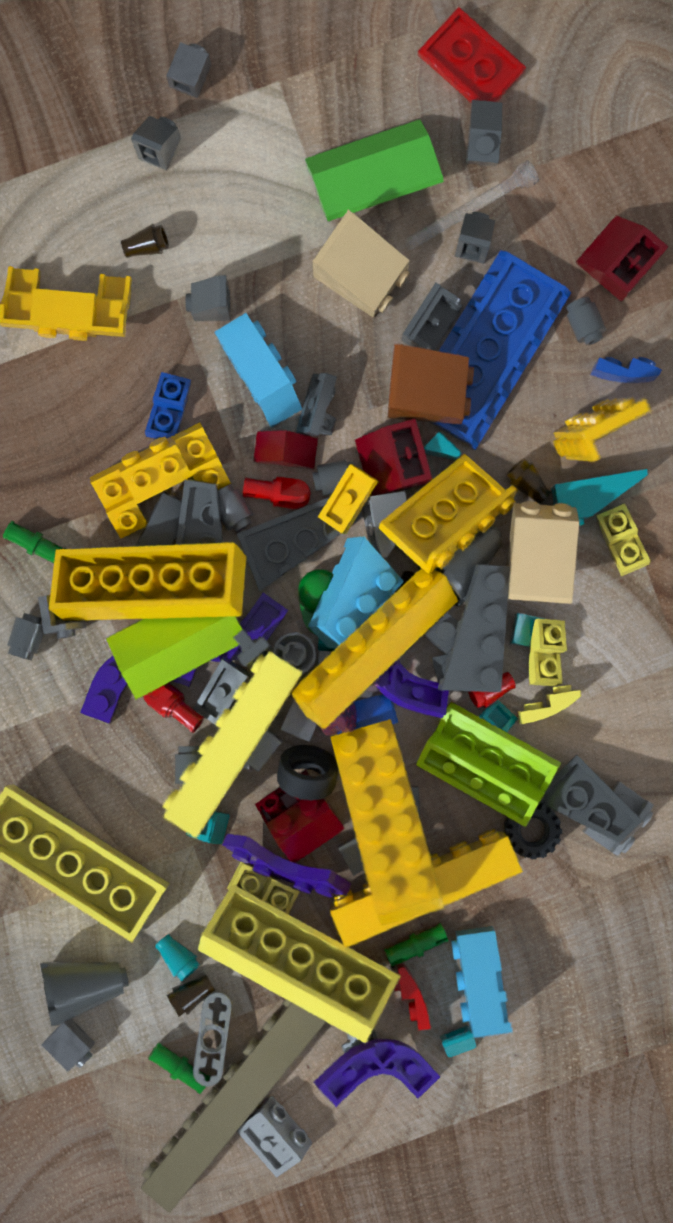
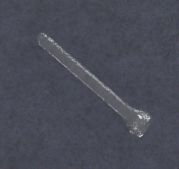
[405,160,539,249]

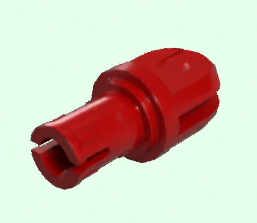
[243,476,311,509]
[143,683,205,733]

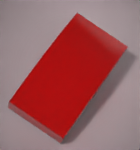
[394,963,431,1030]

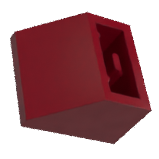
[575,215,669,302]
[355,419,432,496]
[255,769,345,863]

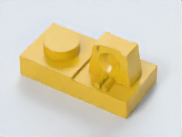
[318,464,378,534]

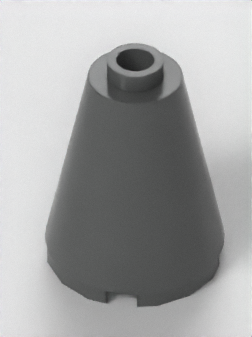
[417,525,502,606]
[40,962,129,1027]

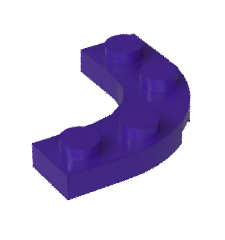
[210,592,289,662]
[80,656,197,724]
[373,658,449,718]
[223,834,351,897]
[314,1039,440,1107]

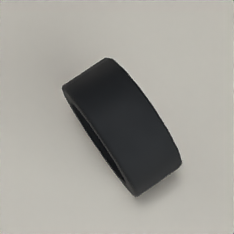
[277,745,339,800]

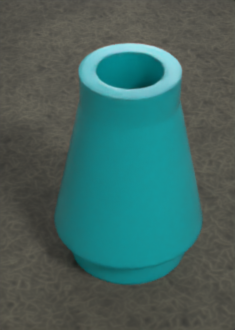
[155,934,200,982]

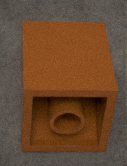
[387,344,474,424]

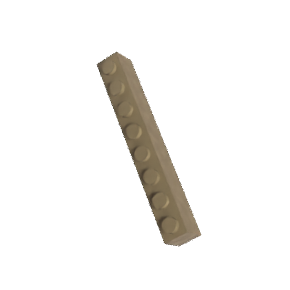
[140,999,326,1213]

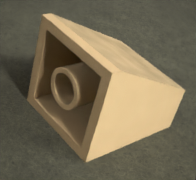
[312,210,410,318]
[506,501,579,604]

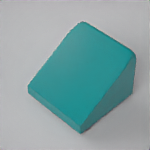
[424,432,461,461]
[510,613,545,647]
[478,700,518,732]
[185,810,230,844]
[440,1025,477,1057]

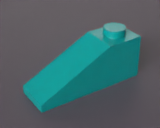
[551,469,648,526]

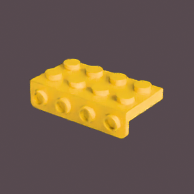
[553,396,651,462]
[379,454,518,574]

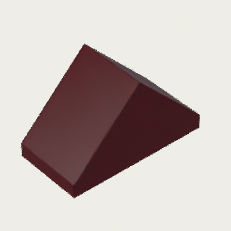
[253,430,318,470]

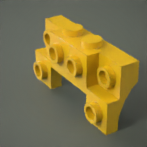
[0,266,132,341]
[90,422,231,539]

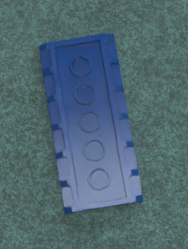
[431,250,571,451]

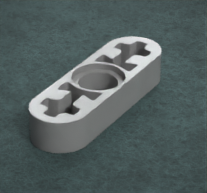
[193,992,232,1087]

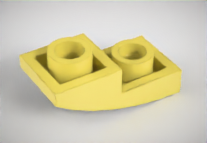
[596,504,650,576]
[529,618,567,686]
[517,685,581,724]
[227,862,300,914]

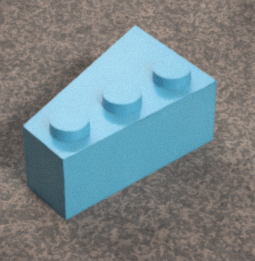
[215,313,302,428]
[308,537,404,649]
[451,926,512,1038]

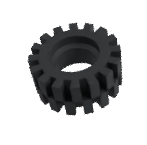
[503,803,562,859]

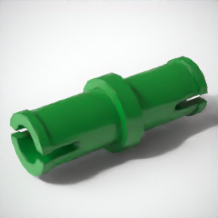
[2,521,66,564]
[384,923,449,968]
[148,1042,210,1094]

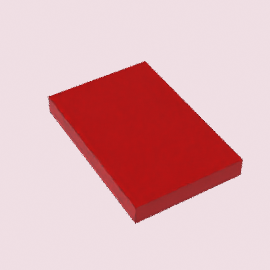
[417,7,526,103]

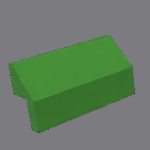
[305,119,444,222]

